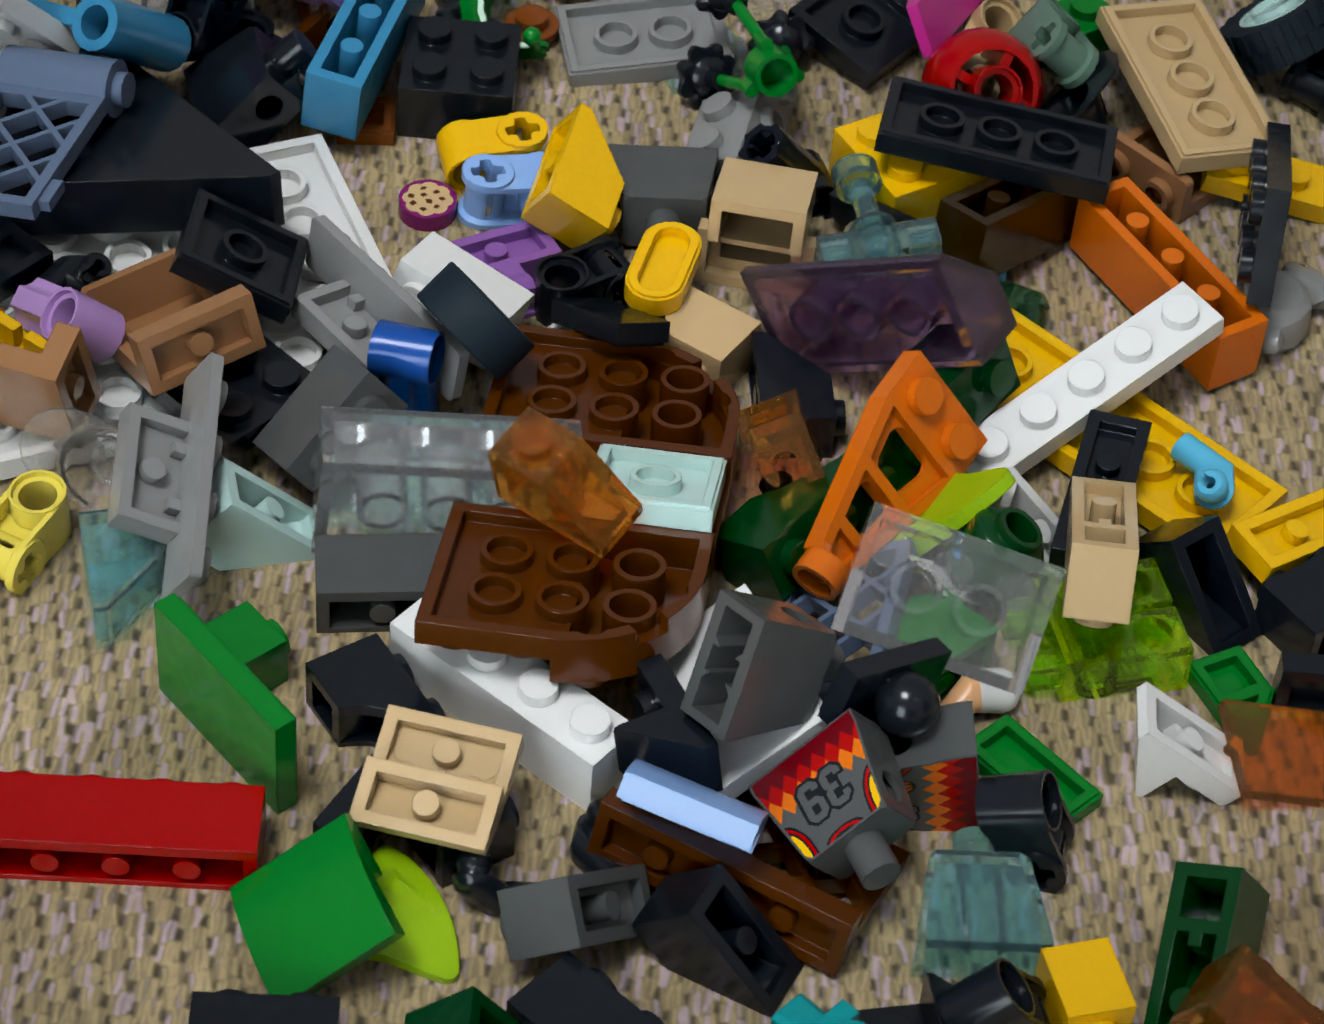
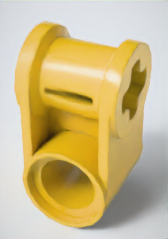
[435,111,548,194]

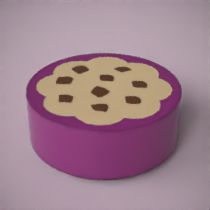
[398,179,457,232]

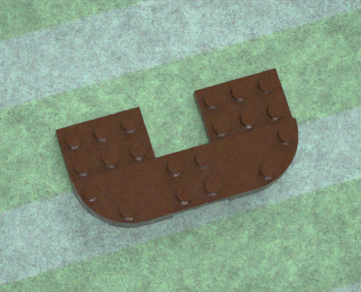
[414,324,740,688]

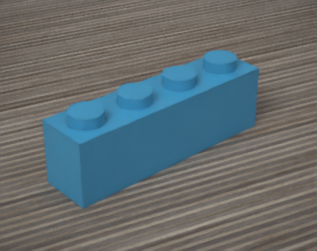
[300,0,426,141]

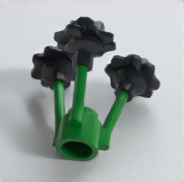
[676,0,816,110]

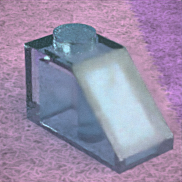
[78,509,167,649]

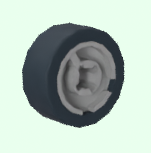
[417,262,534,380]

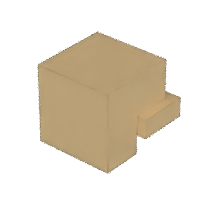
[693,157,818,300]

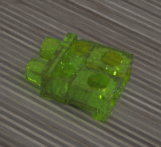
[996,557,1194,703]

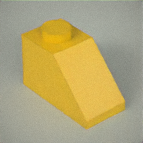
[520,103,625,248]

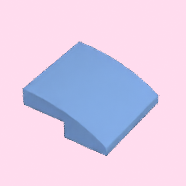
[616,759,769,854]

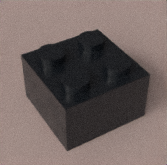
[397,16,522,139]

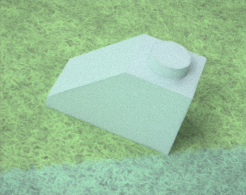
[206,457,321,571]

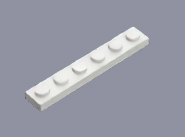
[965,281,1224,475]

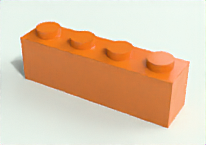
[1069,176,1269,391]

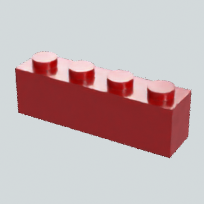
[0,770,267,891]

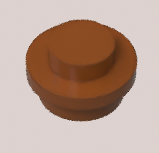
[504,4,559,45]

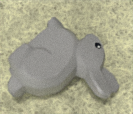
[1236,261,1324,355]

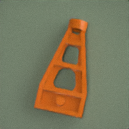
[792,350,988,601]

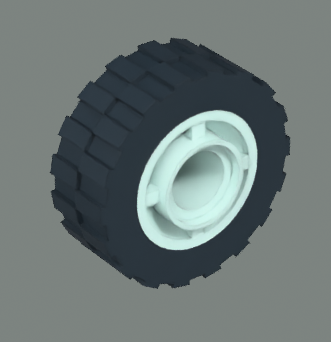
[1219,0,1324,77]

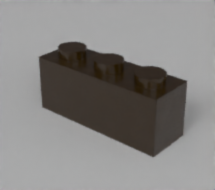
[926,178,1078,287]

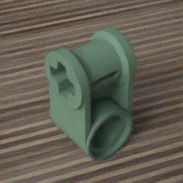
[1008,0,1100,89]

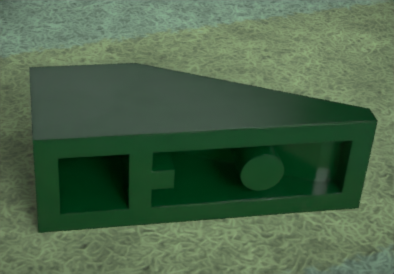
[1144,861,1270,1024]

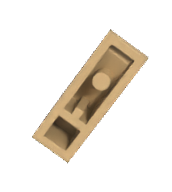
[1062,476,1139,629]

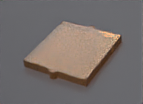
[1217,698,1324,808]

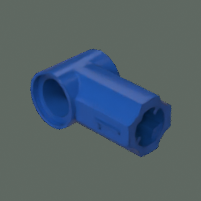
[367,319,445,439]

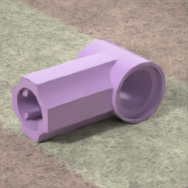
[10,277,126,363]

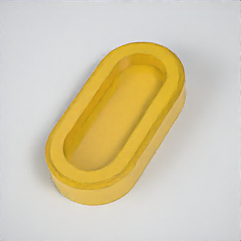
[624,222,702,316]

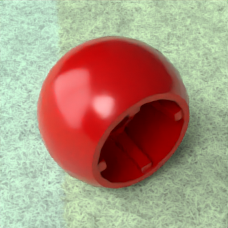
[921,27,1044,109]

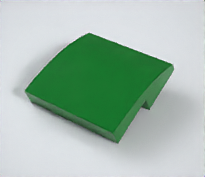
[230,813,406,995]

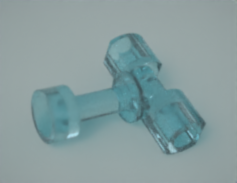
[816,153,942,283]

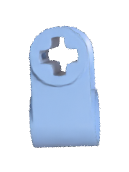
[456,151,544,230]

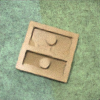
[349,704,524,856]

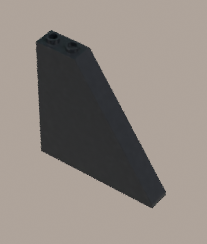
[0,47,285,236]

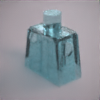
[910,826,1054,979]

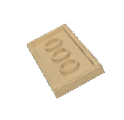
[1095,0,1271,174]

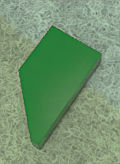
[1182,645,1275,761]

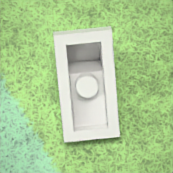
[1134,681,1242,805]

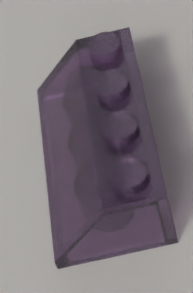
[740,253,1017,373]

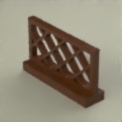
[587,787,910,977]

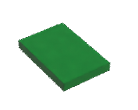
[154,593,298,815]

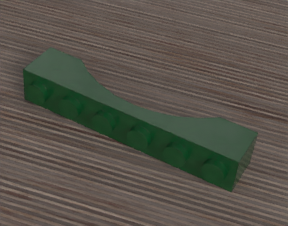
[716,324,1021,601]

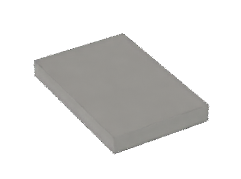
[553,0,735,87]

